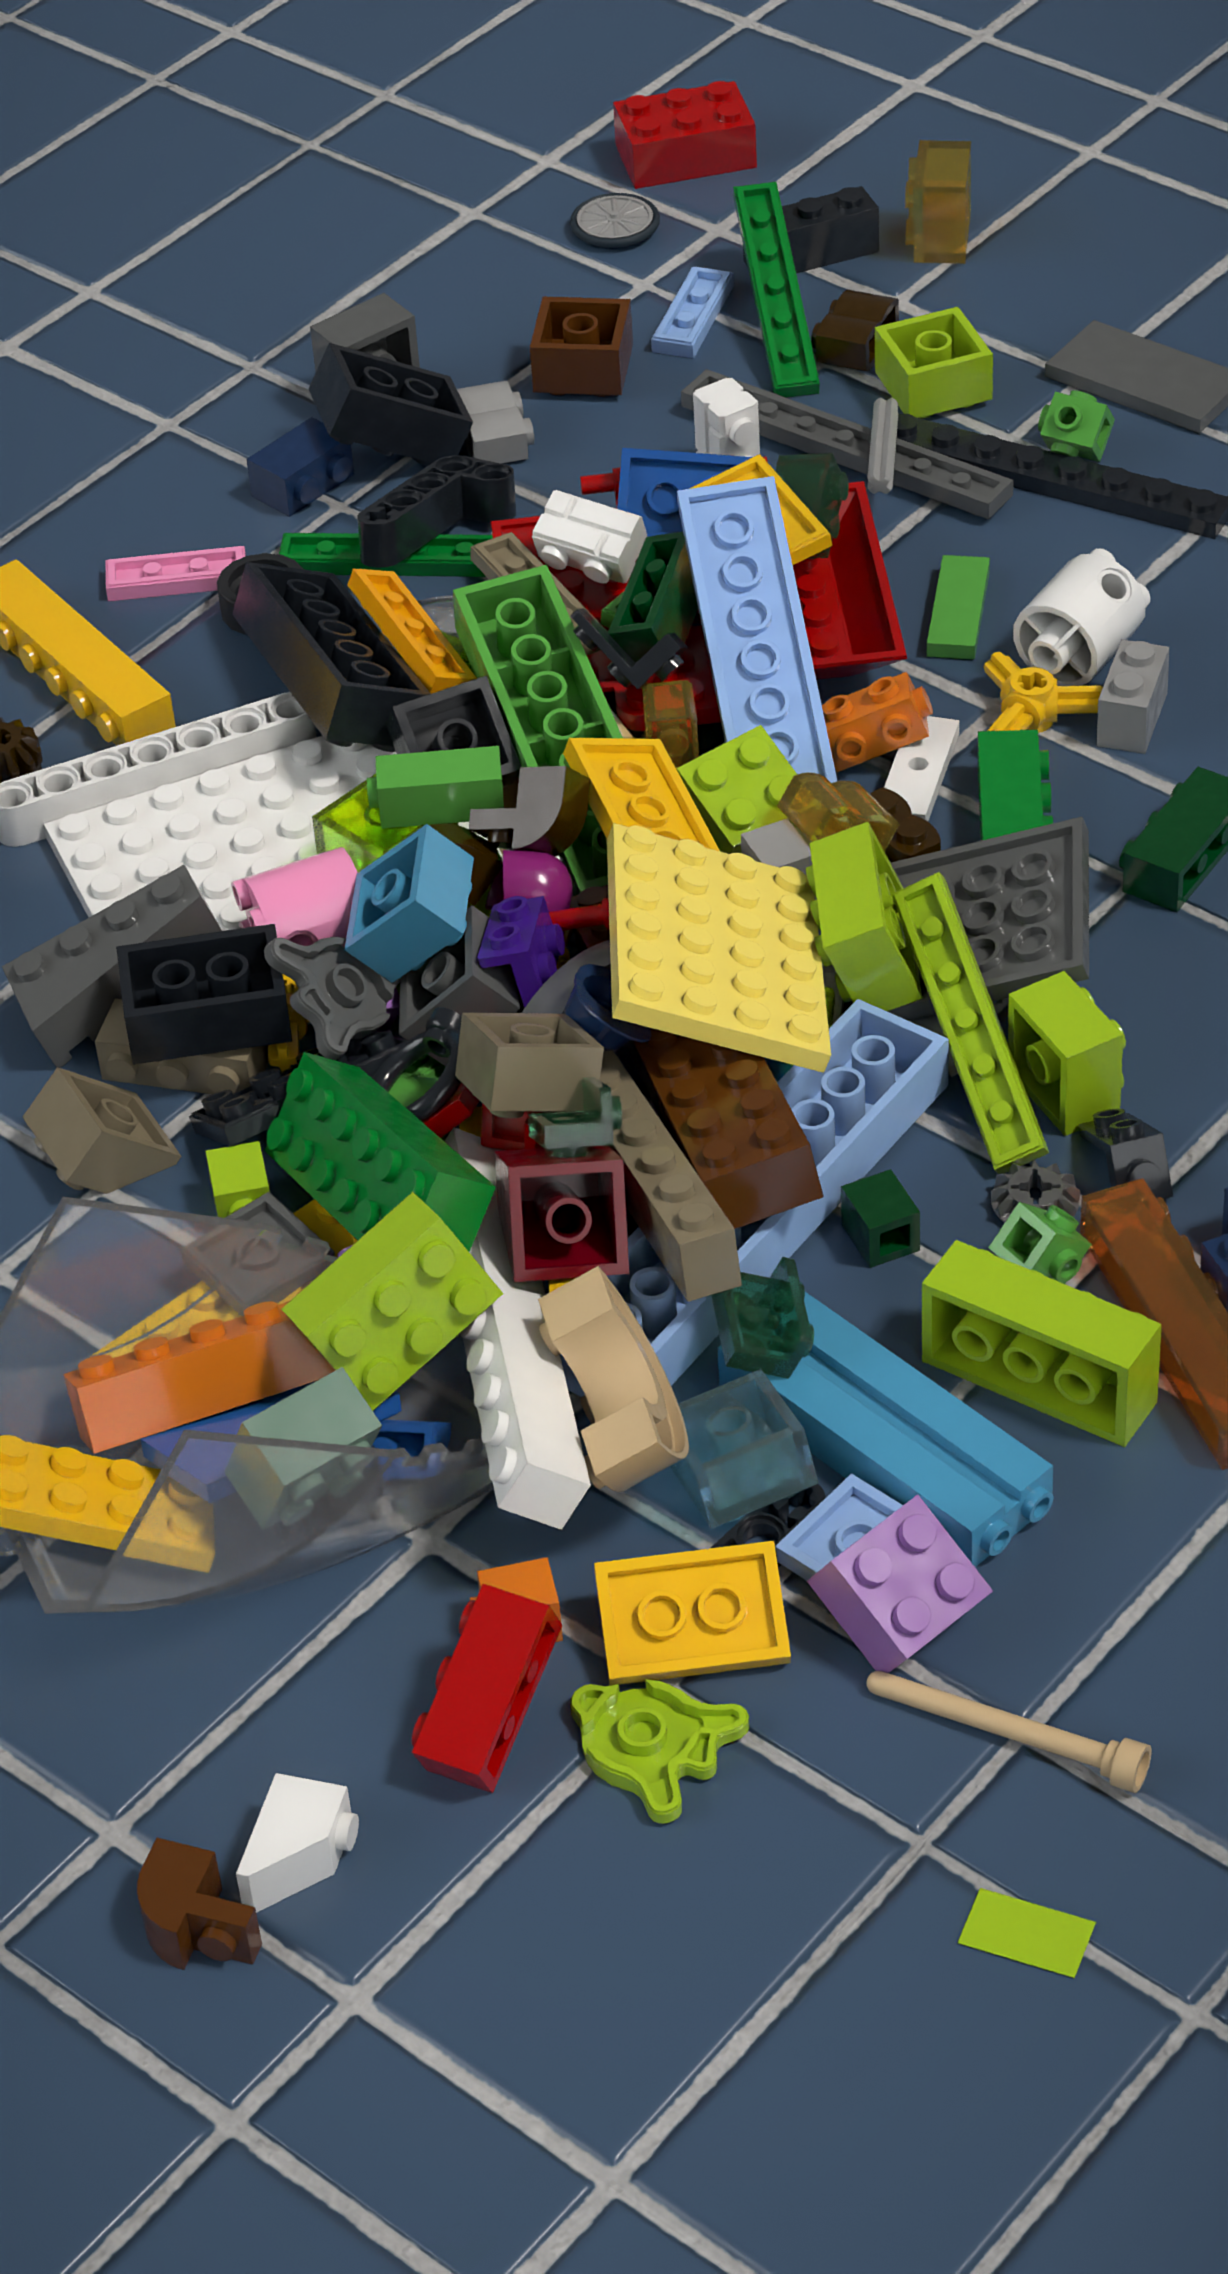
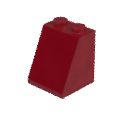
[494,1144,629,1282]

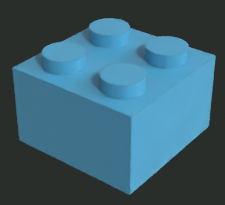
[344,824,474,983]

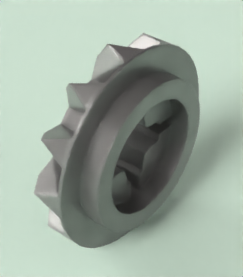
[991,1159,1080,1223]

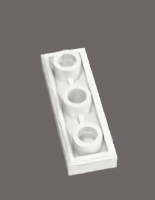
[884,716,959,821]

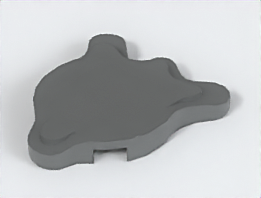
[264,937,401,1060]

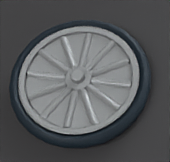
[570,193,660,248]

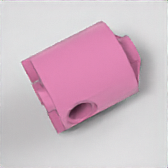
[231,847,358,947]

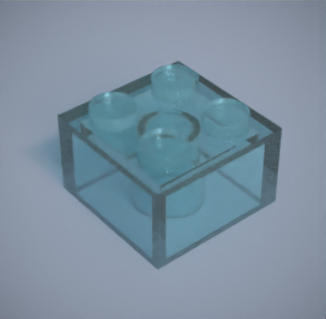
[670,1369,819,1529]

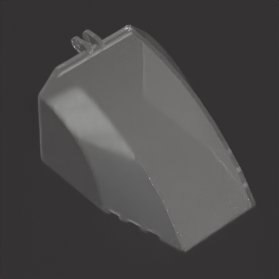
[0,1197,494,1614]

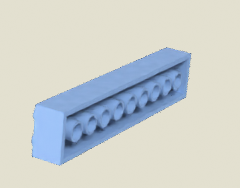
[560,999,949,1397]

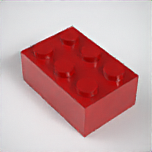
[613,81,757,189]

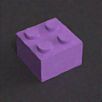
[807,1494,993,1673]

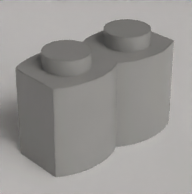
[457,380,534,464]

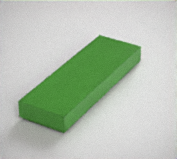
[927,555,990,660]

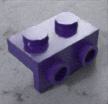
[477,896,565,1008]

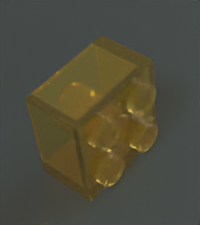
[905,140,971,264]

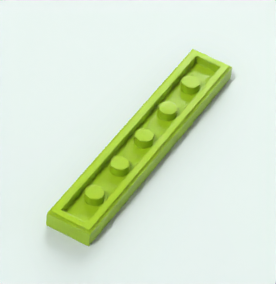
[891,872,1049,1174]

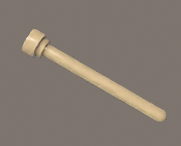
[866,1671,1152,1793]

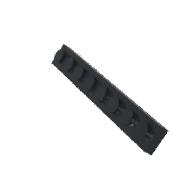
[897,413,1228,539]

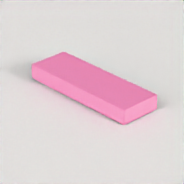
[105,546,246,602]

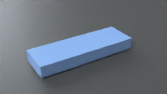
[651,267,734,359]

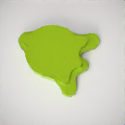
[570,1679,749,1824]

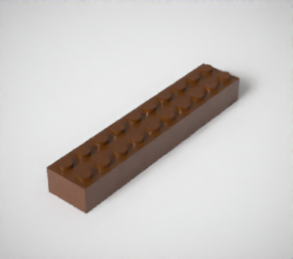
[569,885,824,1229]

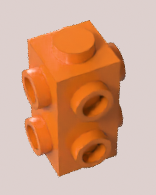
[822,672,933,772]

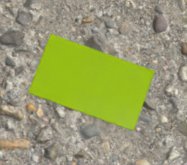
[958,1888,1096,1978]

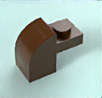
[137,1837,262,1970]

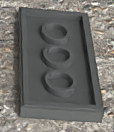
[1045,320,1228,433]

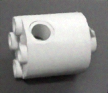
[1013,549,1150,686]

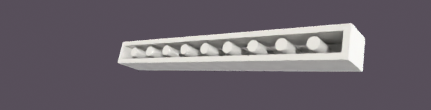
[444,1128,591,1530]

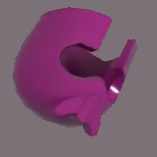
[485,850,573,936]

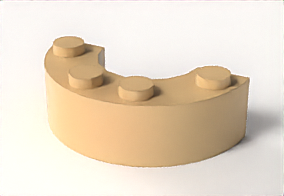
[538,1266,689,1492]

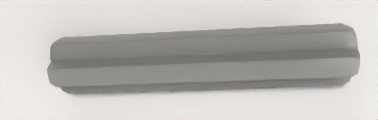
[867,397,898,494]

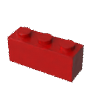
[412,1583,562,1793]

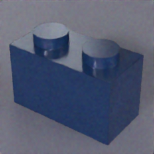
[246,417,354,517]

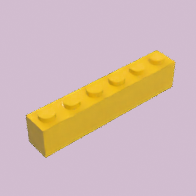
[0,559,176,746]

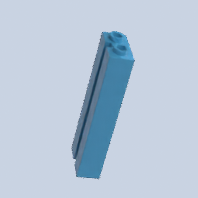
[717,1287,1054,1567]

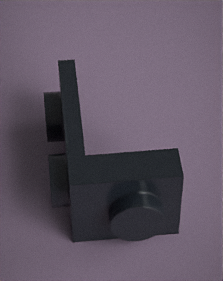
[570,608,688,689]
[1078,1108,1173,1209]

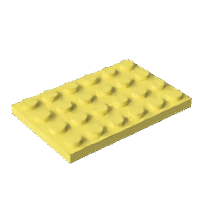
[607,823,831,1073]

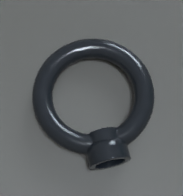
[372,1007,462,1122]

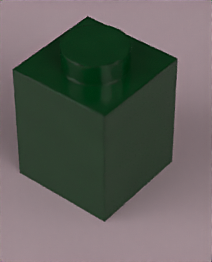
[841,1169,920,1268]

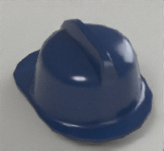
[564,964,651,1051]

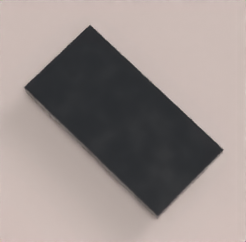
[189,1031,419,1146]

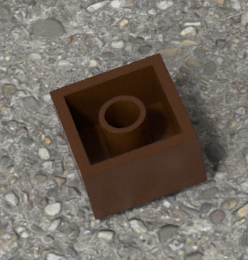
[530,296,633,397]

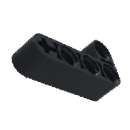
[357,455,516,568]

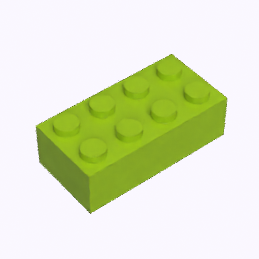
[922,1240,1162,1447]

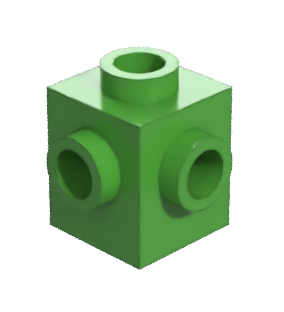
[1038,390,1115,462]
[988,1202,1092,1284]

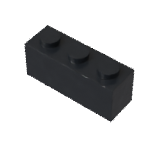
[743,186,879,274]

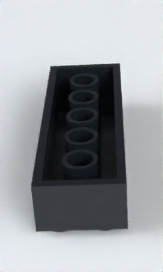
[232,562,431,752]

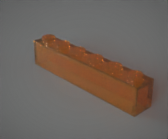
[1080,1178,1228,1470]

